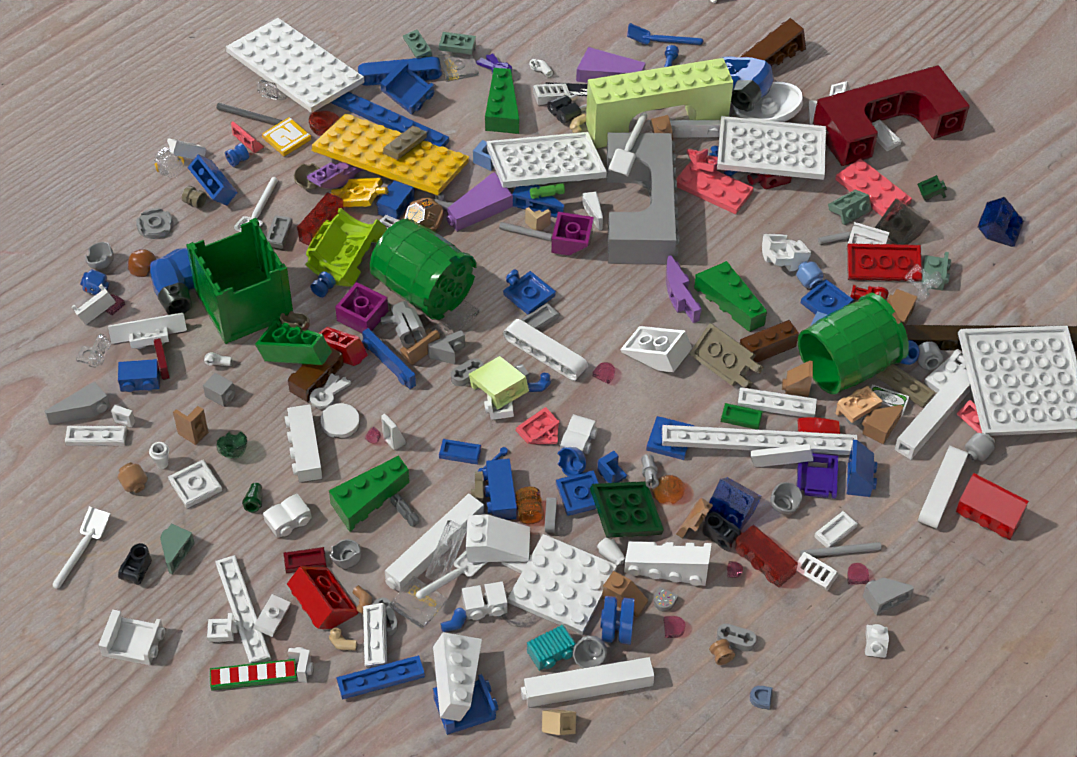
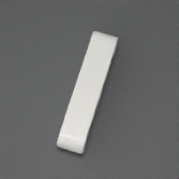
[503,319,588,381]
[918,446,968,529]

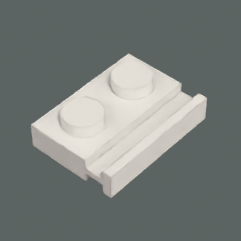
[846,222,889,248]

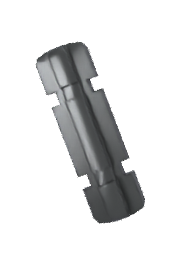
[390,493,420,527]

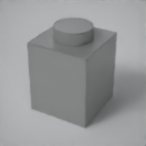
[203,373,235,407]

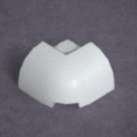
[762,234,811,272]

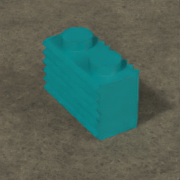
[527,624,576,671]

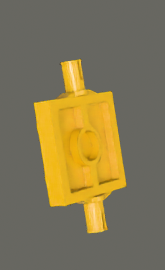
[331,178,388,207]

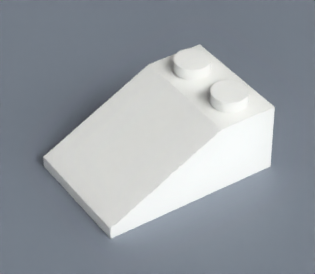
[620,326,692,372]
[466,515,530,562]

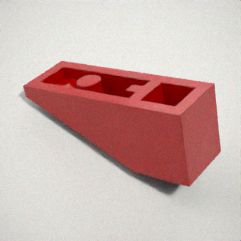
[319,327,368,366]

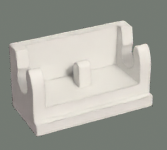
[72,284,116,325]

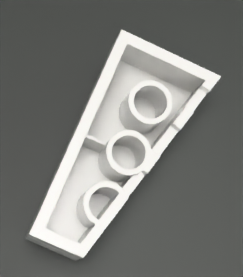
[624,541,712,586]

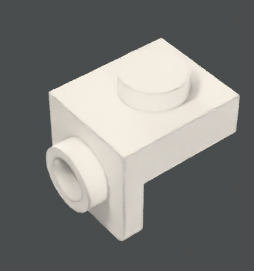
[484,394,514,420]
[207,613,238,642]
[865,624,889,658]
[288,647,313,683]

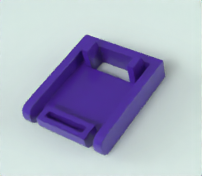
[796,453,838,499]

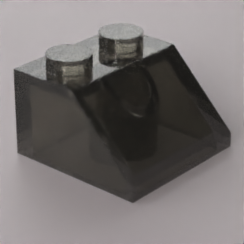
[875,198,930,245]

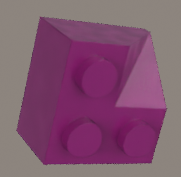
[551,212,594,256]
[335,282,389,333]

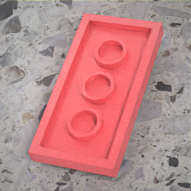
[835,158,912,220]
[676,161,754,214]

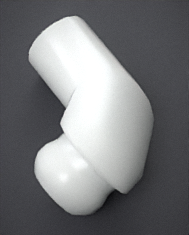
[529,59,553,77]

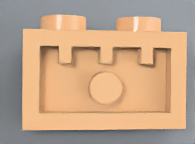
[835,386,882,423]

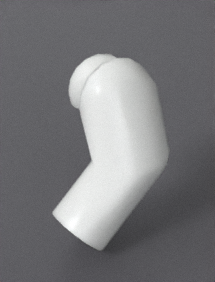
[204,352,233,366]

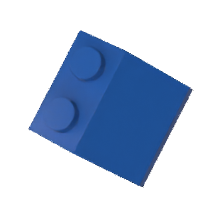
[846,439,877,497]

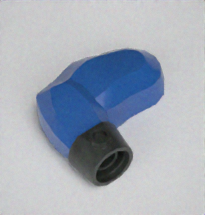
[723,56,774,112]
[150,248,195,315]

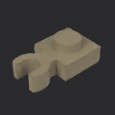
[471,471,483,504]

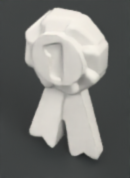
[310,373,351,409]

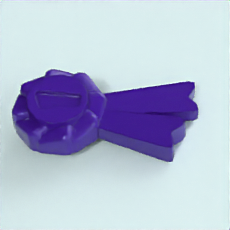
[476,53,512,74]

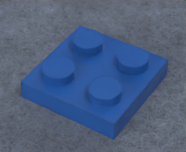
[503,271,556,315]
[800,279,854,315]
[646,416,694,460]
[556,470,598,516]

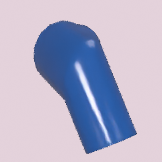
[440,608,467,633]

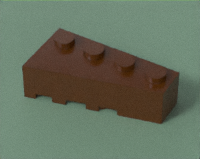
[741,18,806,67]

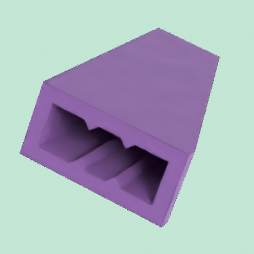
[576,47,646,83]
[446,172,513,231]

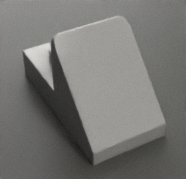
[428,330,465,364]

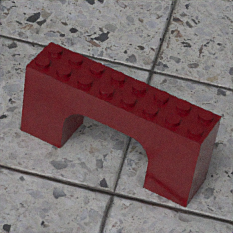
[813,65,970,166]

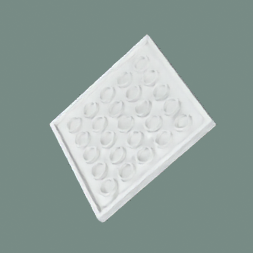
[958,326,1077,436]

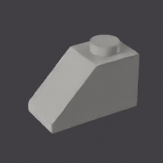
[863,578,914,615]

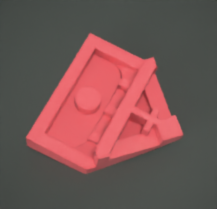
[687,149,718,172]
[515,407,559,444]

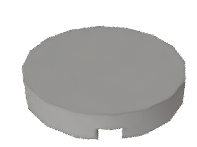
[136,208,173,239]

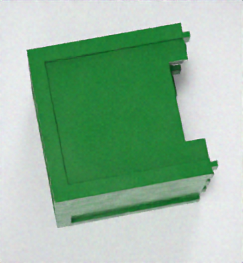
[186,218,293,344]

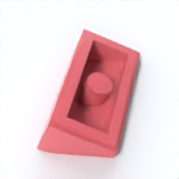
[231,121,264,153]
[956,400,982,433]

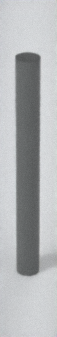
[216,103,282,125]

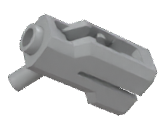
[381,301,427,348]

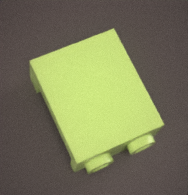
[469,356,529,410]

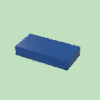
[439,439,481,465]

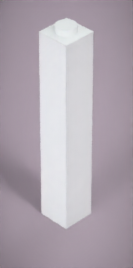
[895,367,972,460]
[385,493,484,593]
[521,657,654,708]

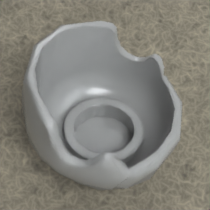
[85,242,114,270]
[770,482,802,515]
[329,539,361,569]
[573,636,608,668]

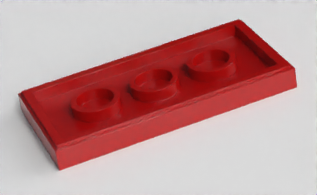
[847,243,922,281]

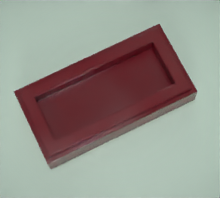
[154,338,170,380]
[283,547,327,574]

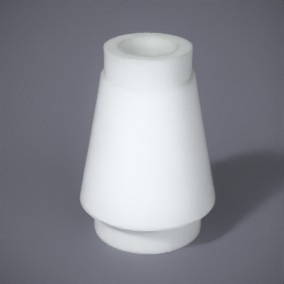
[149,442,169,469]
[597,538,626,567]

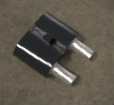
[547,94,587,124]

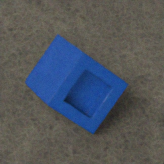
[597,451,627,483]

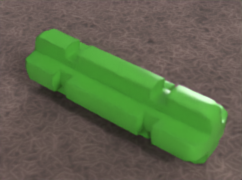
[530,183,565,199]

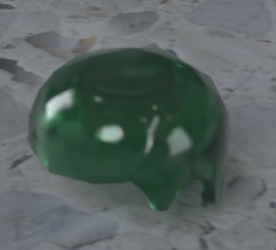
[216,432,248,459]

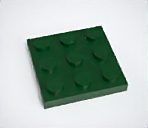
[590,481,664,538]

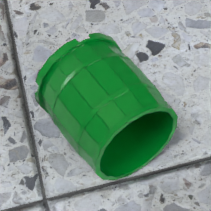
[370,218,477,320]
[798,293,909,395]

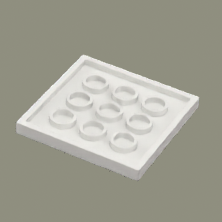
[507,534,617,635]

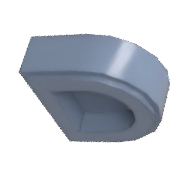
[750,686,773,710]

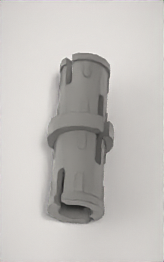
[641,454,659,489]

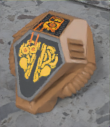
[403,197,444,232]

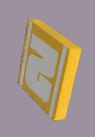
[262,117,311,157]

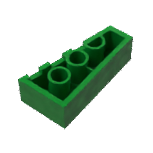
[485,68,519,134]
[694,261,767,332]
[255,319,332,365]
[329,455,410,532]

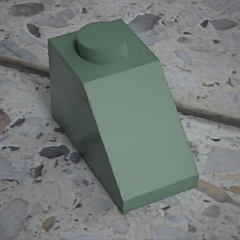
[160,523,195,575]

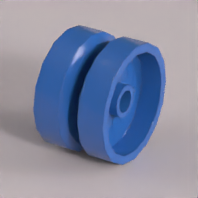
[600,596,635,645]

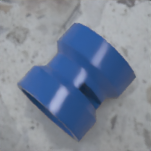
[225,143,249,167]
[310,272,336,298]

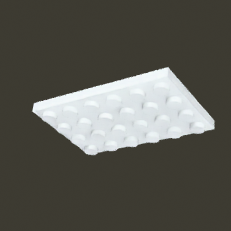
[717,116,826,180]
[486,132,607,188]

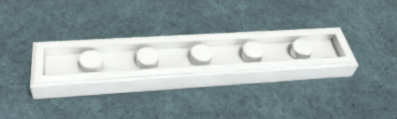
[215,555,271,664]

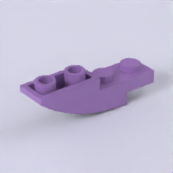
[307,162,364,189]
[666,256,702,323]

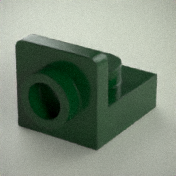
[917,175,947,201]

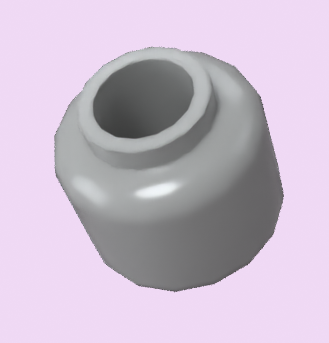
[917,342,943,370]
[965,433,995,461]

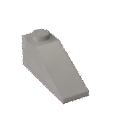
[44,381,110,425]

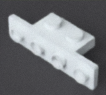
[108,313,187,349]

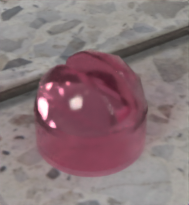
[364,426,381,444]
[727,561,743,578]

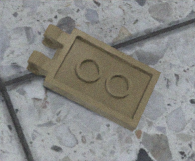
[689,323,764,389]

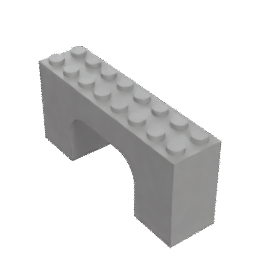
[606,132,679,264]

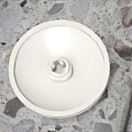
[734,82,803,122]

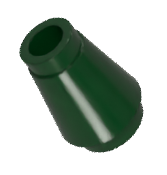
[242,483,262,513]

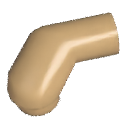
[570,114,586,133]
[329,628,357,651]

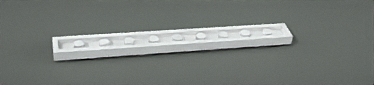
[662,425,857,455]

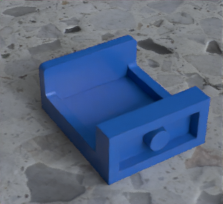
[380,60,435,115]
[433,674,499,735]

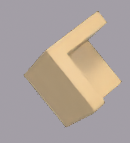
[525,207,551,231]
[542,709,576,735]

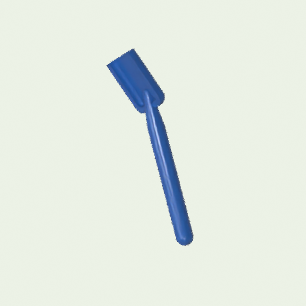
[627,23,703,45]

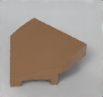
[676,498,713,539]

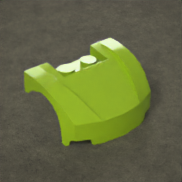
[305,208,387,287]

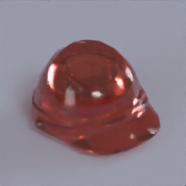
[308,111,340,136]

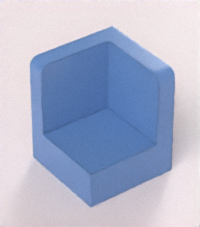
[473,140,494,171]

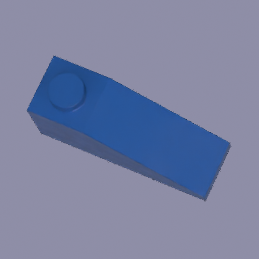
[512,185,564,218]

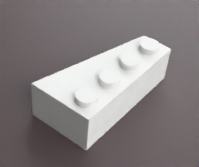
[433,632,482,721]

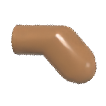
[352,585,372,614]

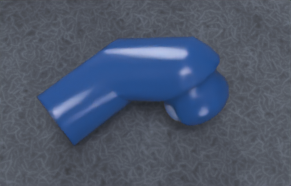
[506,269,520,286]
[527,373,552,392]

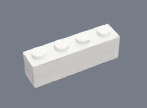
[284,404,322,482]

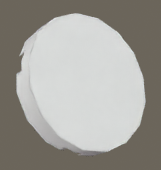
[321,403,359,438]

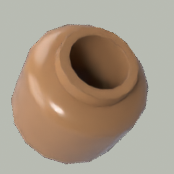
[117,462,148,493]

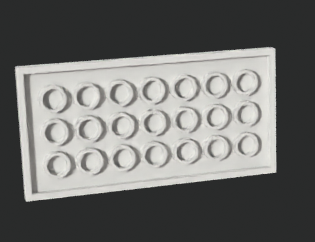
[226,18,364,113]

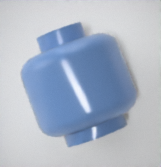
[796,261,824,289]

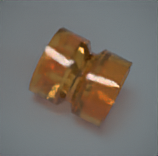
[515,486,544,524]

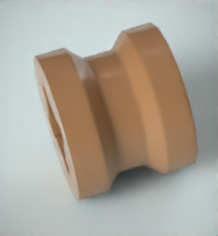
[709,639,735,665]

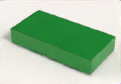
[721,403,763,430]

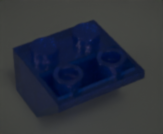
[977,197,1024,247]
[708,477,762,530]

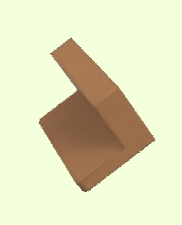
[400,328,441,365]
[173,406,209,445]

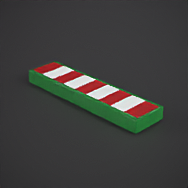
[210,659,297,691]

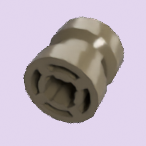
[182,186,207,209]

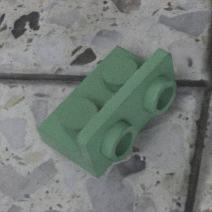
[403,29,433,59]
[439,32,476,55]
[828,189,872,225]
[921,252,951,291]

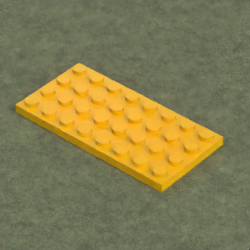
[311,114,469,195]

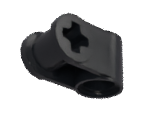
[703,512,742,551]
[118,543,152,585]

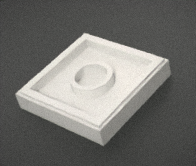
[168,459,222,509]

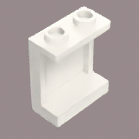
[98,609,165,665]

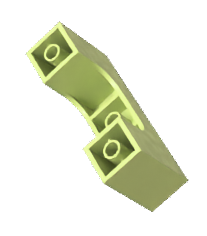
[586,58,733,148]

